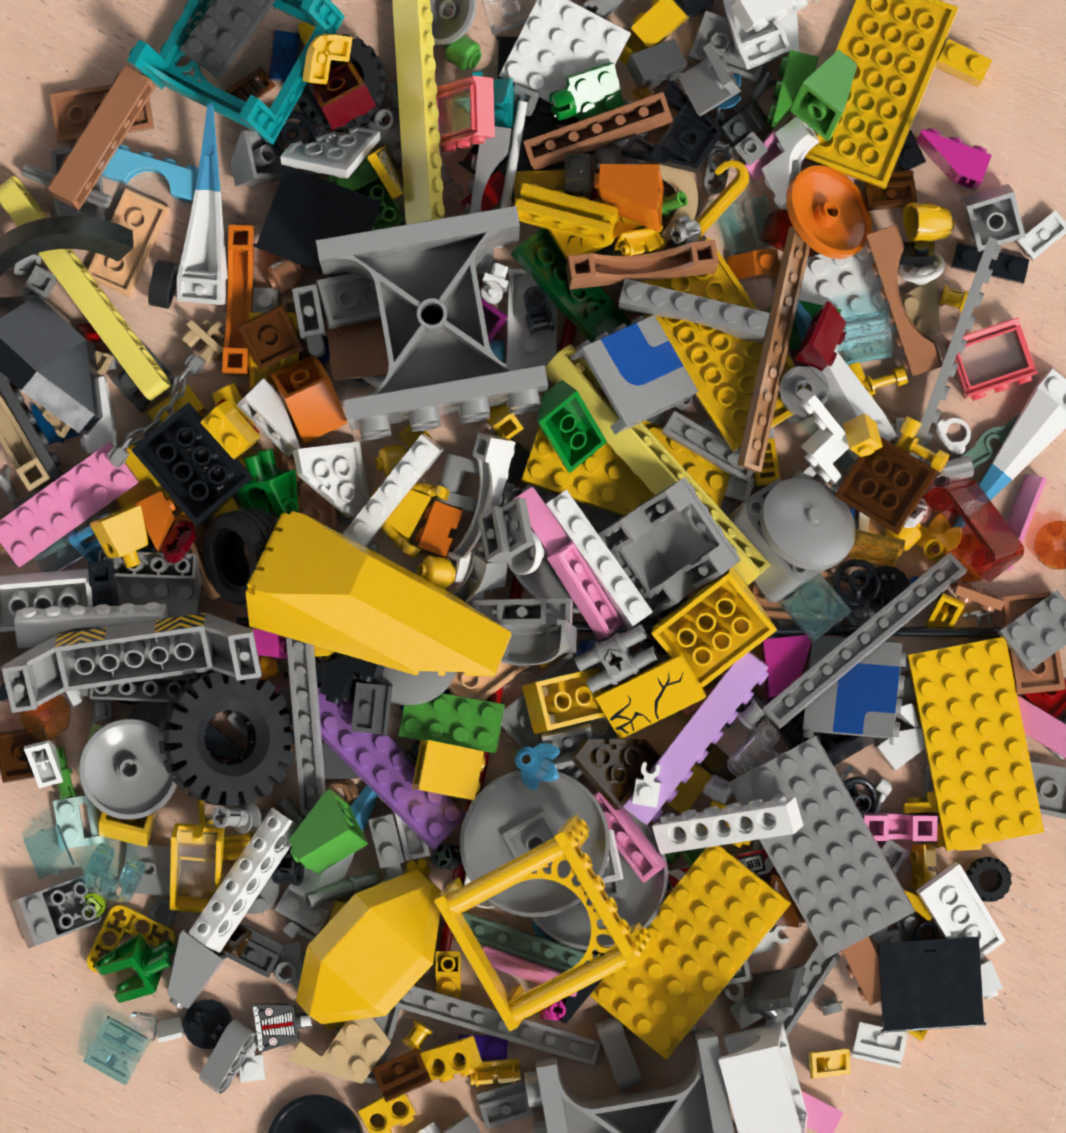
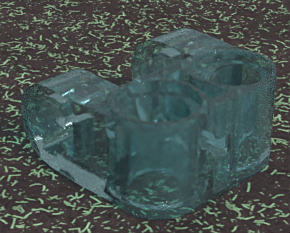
[83,843,146,903]

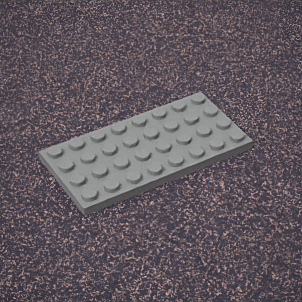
[728,735,915,959]

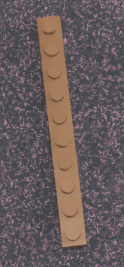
[737,226,810,472]

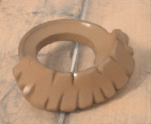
[325,779,359,806]

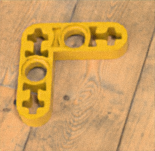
[87,905,176,973]

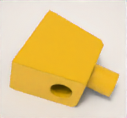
[90,505,148,568]

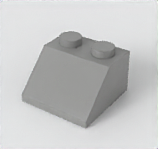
[961,184,1026,252]

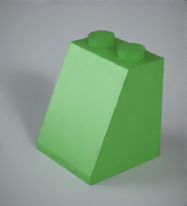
[790,49,857,141]
[289,789,368,874]

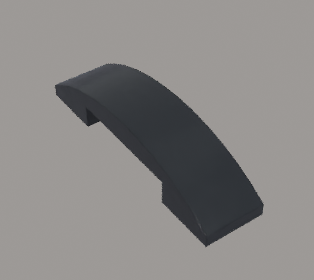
[87,560,119,629]

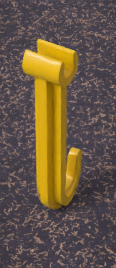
[680,160,750,244]

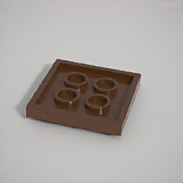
[834,436,938,535]

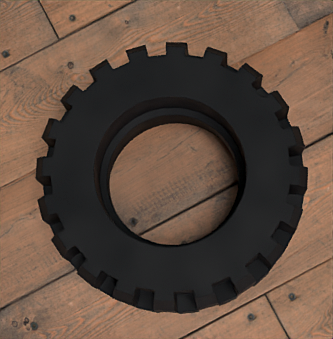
[296,34,387,132]

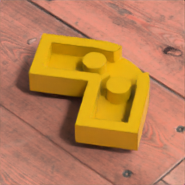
[302,33,353,84]

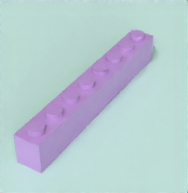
[623,652,769,825]

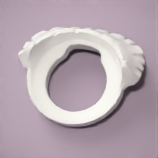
[935,418,971,455]

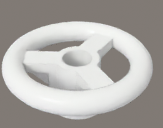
[898,252,945,285]

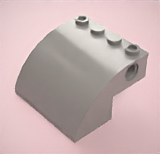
[598,477,741,618]

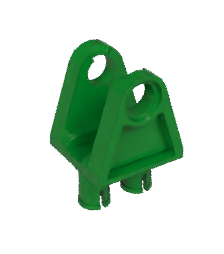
[236,448,298,520]
[94,934,176,1003]

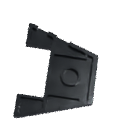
[621,80,723,173]

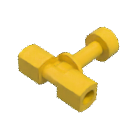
[848,362,908,398]
[896,416,949,472]

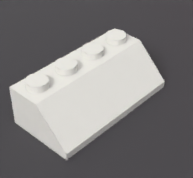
[0,569,93,632]

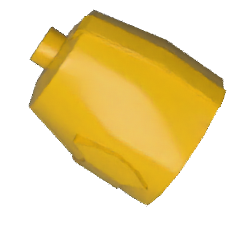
[903,203,955,242]

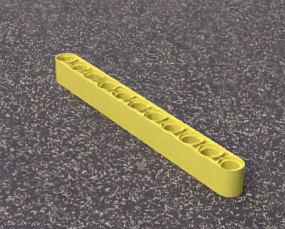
[0,175,171,401]

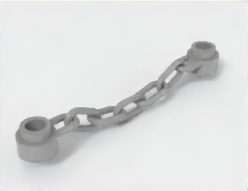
[107,354,206,469]

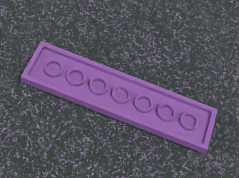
[317,684,466,851]

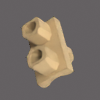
[181,319,225,363]

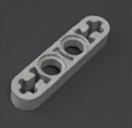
[704,104,739,196]

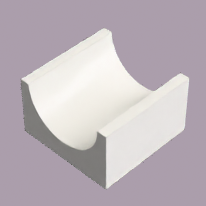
[719,1021,808,1133]

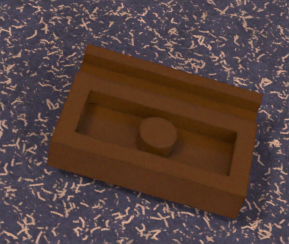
[865,170,917,211]
[372,1048,433,1103]

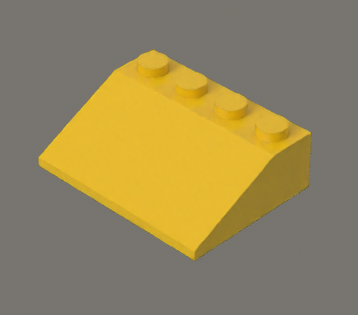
[651,567,777,688]

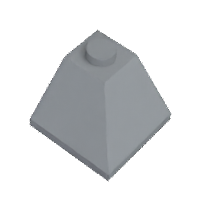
[230,130,286,186]

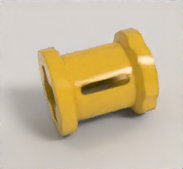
[939,285,969,312]
[402,1020,433,1052]

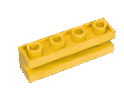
[515,183,618,245]

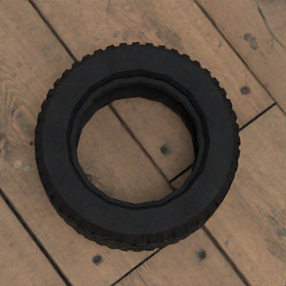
[203,508,278,606]

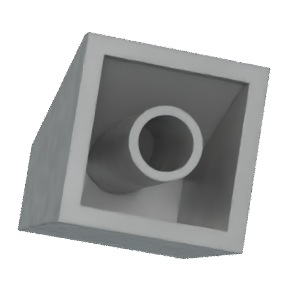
[167,928,227,1009]

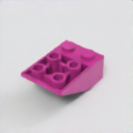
[916,128,992,191]

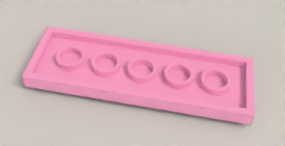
[0,441,140,568]

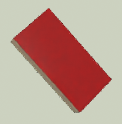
[461,171,514,212]

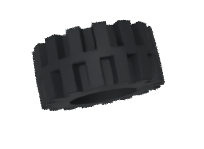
[966,857,1012,902]

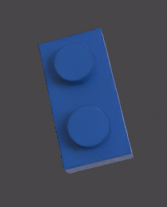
[268,30,300,82]

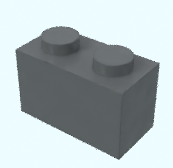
[626,39,687,90]

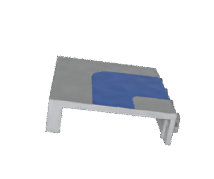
[570,315,699,435]
[803,636,907,745]

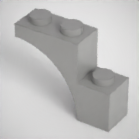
[453,552,508,607]

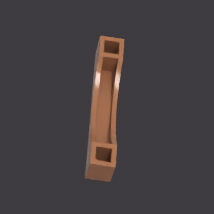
[864,224,943,376]
[566,240,719,290]

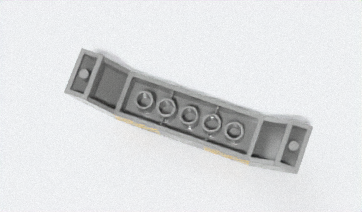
[1,613,262,713]

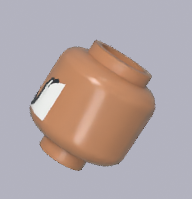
[266,258,304,294]

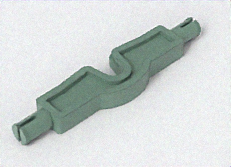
[959,414,1020,468]

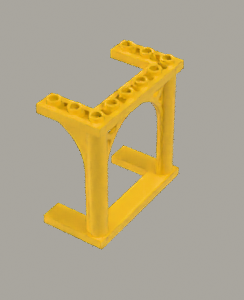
[434,814,652,1031]

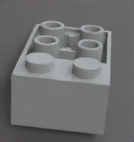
[11,874,104,949]

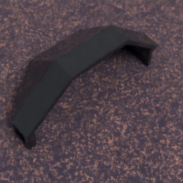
[0,295,103,435]

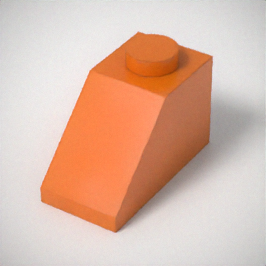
[727,248,780,281]
[135,491,176,553]

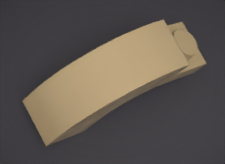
[660,165,698,245]

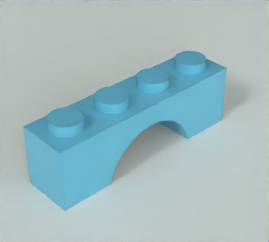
[101,145,199,204]

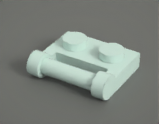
[53,795,105,850]

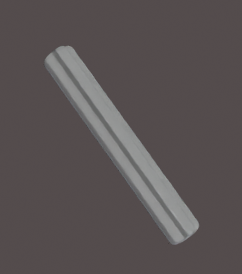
[21,164,112,208]

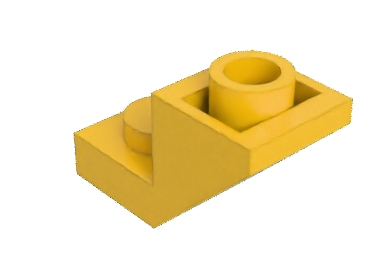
[435,951,461,999]

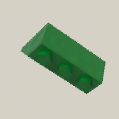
[536,379,607,473]

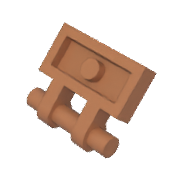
[950,581,1005,612]

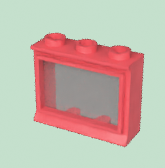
[436,76,495,152]
[946,317,1038,401]

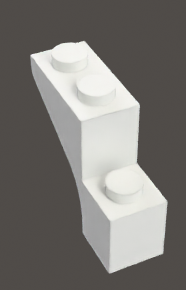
[762,117,819,210]

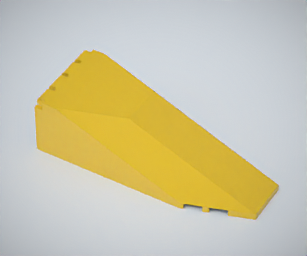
[246,511,511,676]

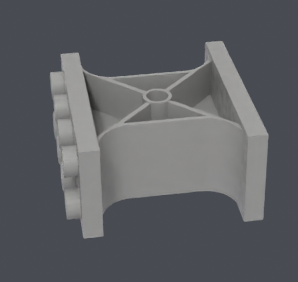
[316,206,548,440]
[524,1027,734,1133]

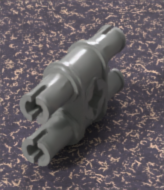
[575,625,659,693]

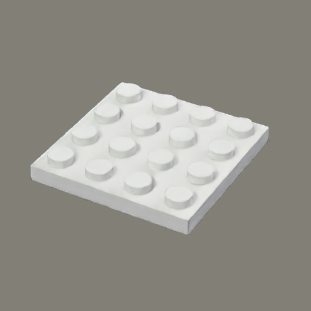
[499,0,631,104]
[799,246,898,352]

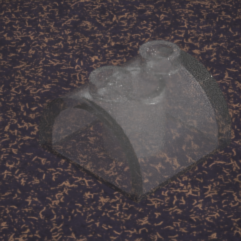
[481,0,535,34]

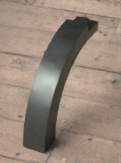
[0,216,133,277]

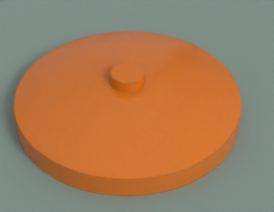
[786,165,872,259]

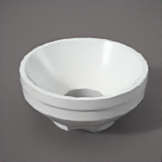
[507,531,544,575]

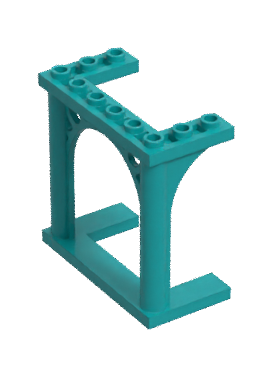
[127,0,345,145]

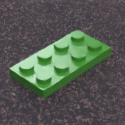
[399,694,505,754]

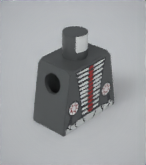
[253,1003,312,1053]

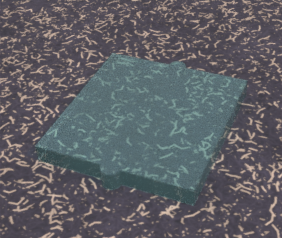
[24,824,75,879]

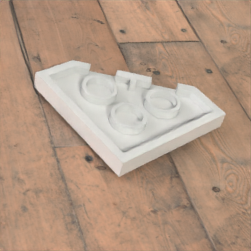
[280,127,380,179]
[293,442,370,518]

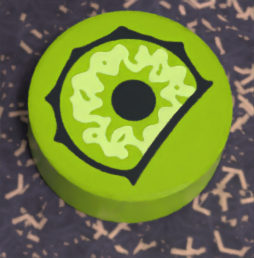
[81,893,107,918]

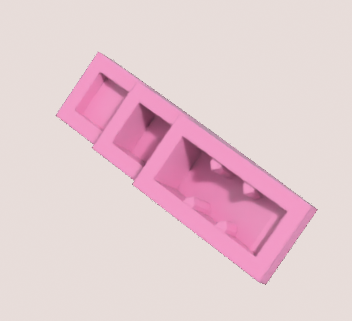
[512,487,571,558]

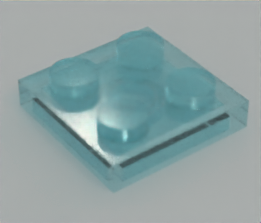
[781,573,852,643]

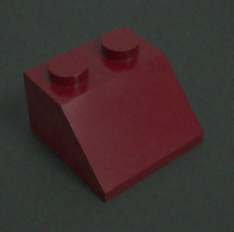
[307,61,376,130]
[795,301,846,372]

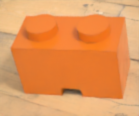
[415,501,463,558]

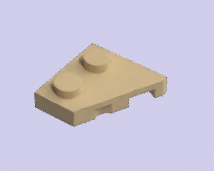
[900,279,941,337]

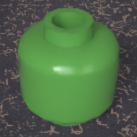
[445,35,482,71]

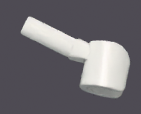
[874,778,892,813]
[283,921,316,940]

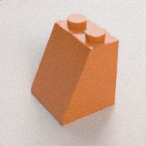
[595,164,664,231]
[270,355,348,444]

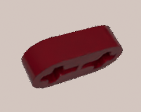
[161,520,196,563]

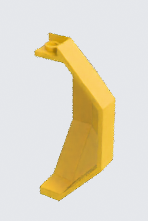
[296,869,442,1024]

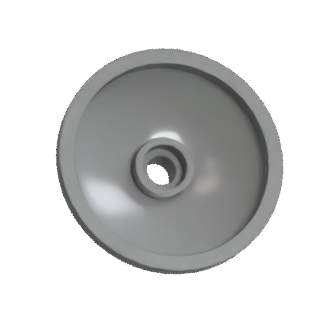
[430,0,476,45]

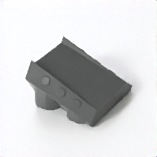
[744,965,806,1020]

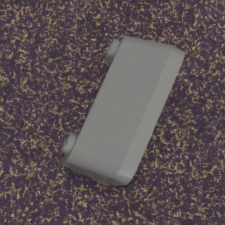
[727,478,827,603]

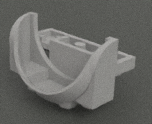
[473,598,577,666]

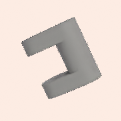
[434,454,480,513]

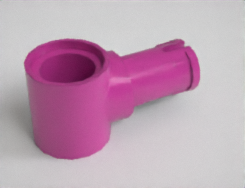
[540,999,566,1021]

